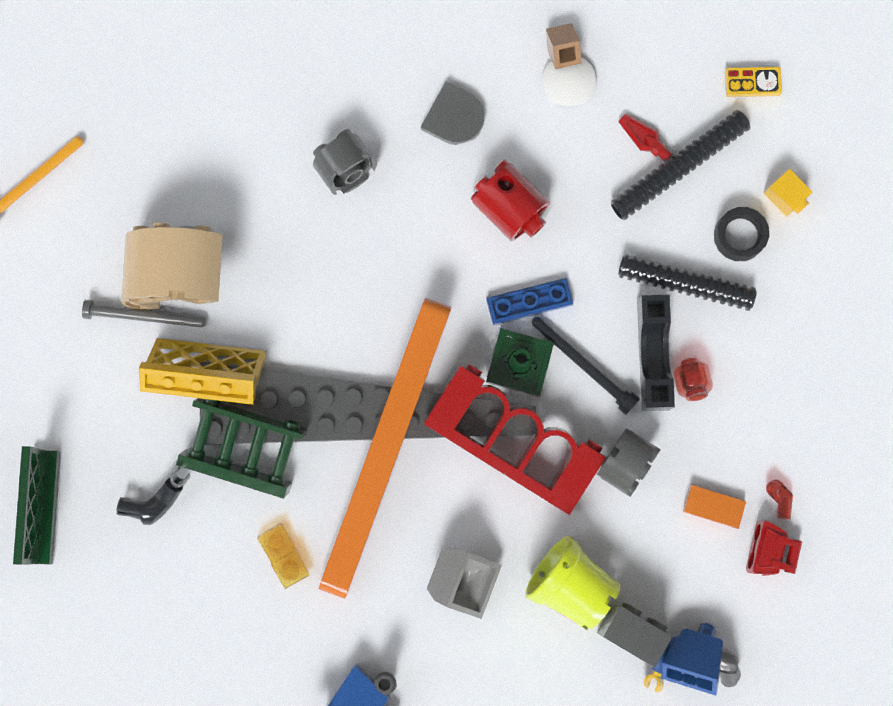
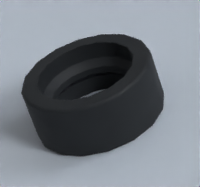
[714,207,770,261]

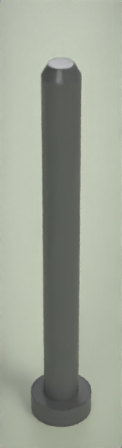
[82,299,206,328]

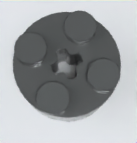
[313,129,377,195]
[596,428,661,497]

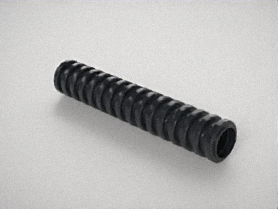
[618,254,757,311]

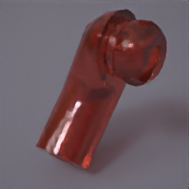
[766,480,793,520]

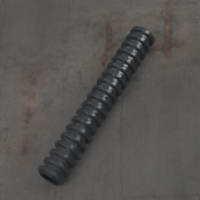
[611,110,750,220]

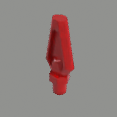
[618,113,673,162]

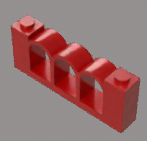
[424,363,606,515]

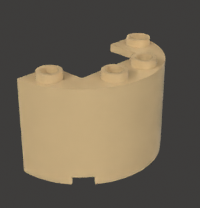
[121,223,223,310]

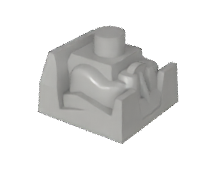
[426,548,502,619]

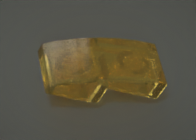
[257,522,310,589]

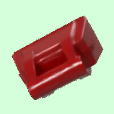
[746,520,802,576]

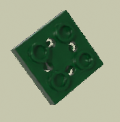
[486,328,554,397]

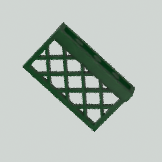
[13,446,61,565]

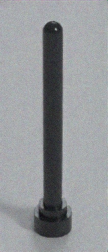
[532,317,640,415]

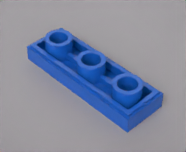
[486,278,573,326]

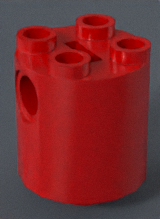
[470,160,550,242]

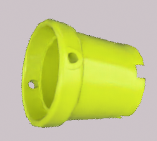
[525,536,620,630]

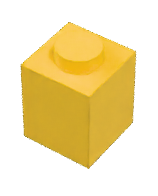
[764,169,813,217]

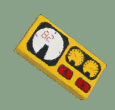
[725,67,782,97]

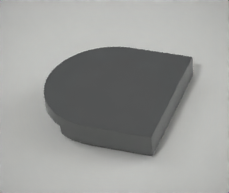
[420,81,484,145]

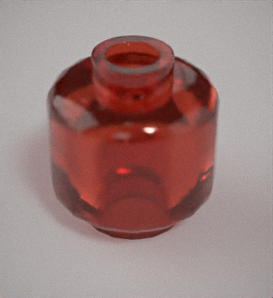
[673,358,713,402]

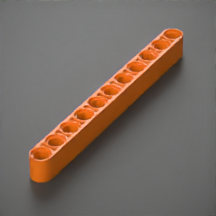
[318,297,452,599]

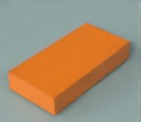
[683,485,746,529]

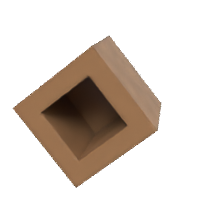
[546,23,582,69]

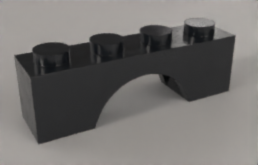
[637,295,675,411]

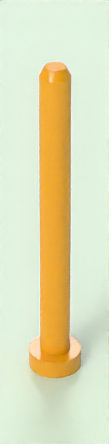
[0,136,84,214]

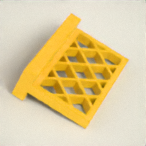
[139,338,266,404]

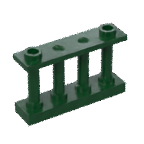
[176,398,308,499]

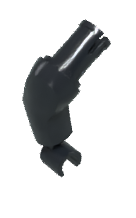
[116,467,191,525]

